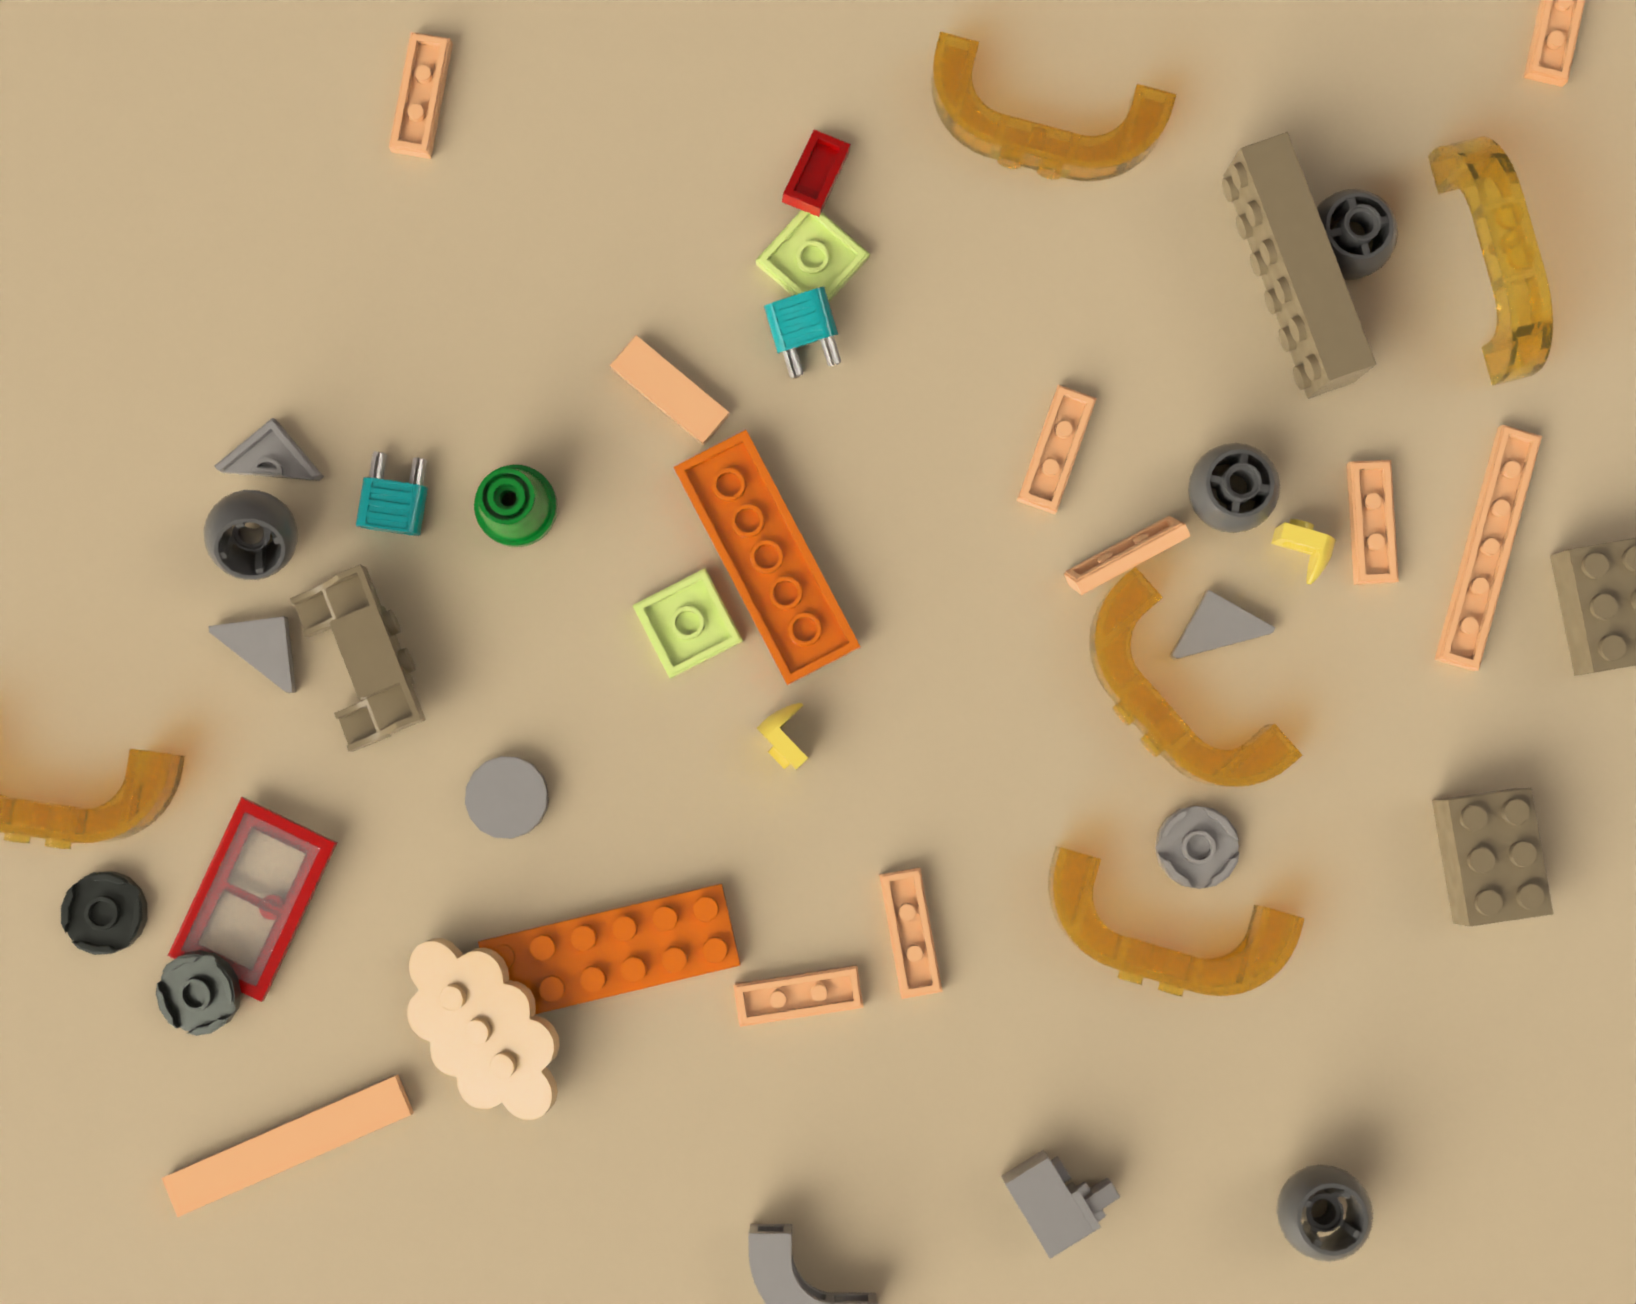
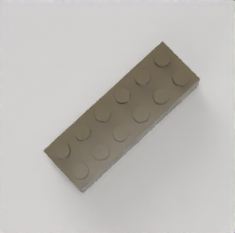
[1222,132,1376,399]

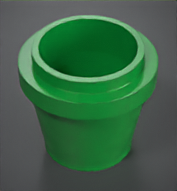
[474,465,558,547]

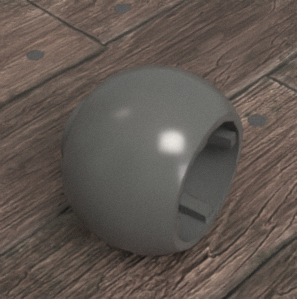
[1317,189,1398,280]
[1188,443,1280,533]
[204,490,298,580]
[1277,1165,1373,1262]

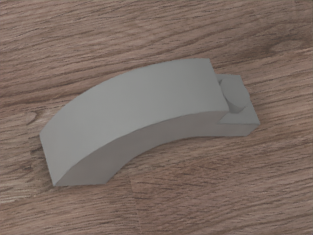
[749,1224,877,1304]

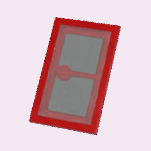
[168,797,338,1002]

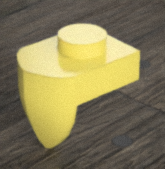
[1271,519,1336,585]
[757,703,808,770]

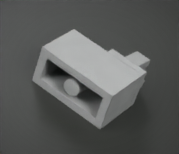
[1001,1150,1120,1259]

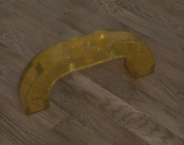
[931,32,1176,181]
[1428,136,1553,386]
[1089,566,1303,787]
[0,749,185,849]
[1048,846,1305,997]

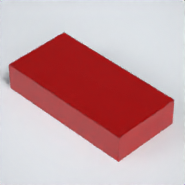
[782,129,851,217]

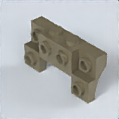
[290,564,426,752]

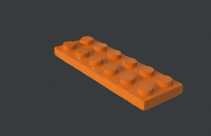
[673,430,861,686]
[478,883,741,1014]

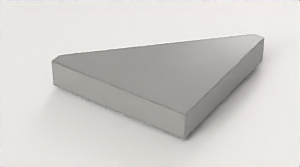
[215,418,324,481]
[1169,590,1275,660]
[208,616,296,693]

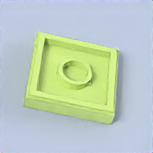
[756,210,870,302]
[632,568,743,679]

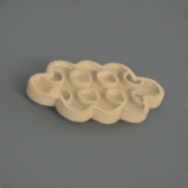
[407,938,560,1120]

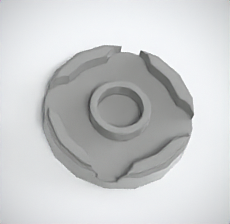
[465,756,549,839]
[1155,806,1239,889]

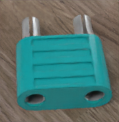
[764,287,841,378]
[356,451,428,536]

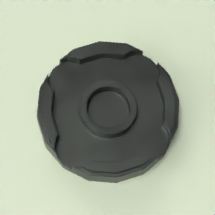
[61,872,147,955]
[156,950,241,1036]

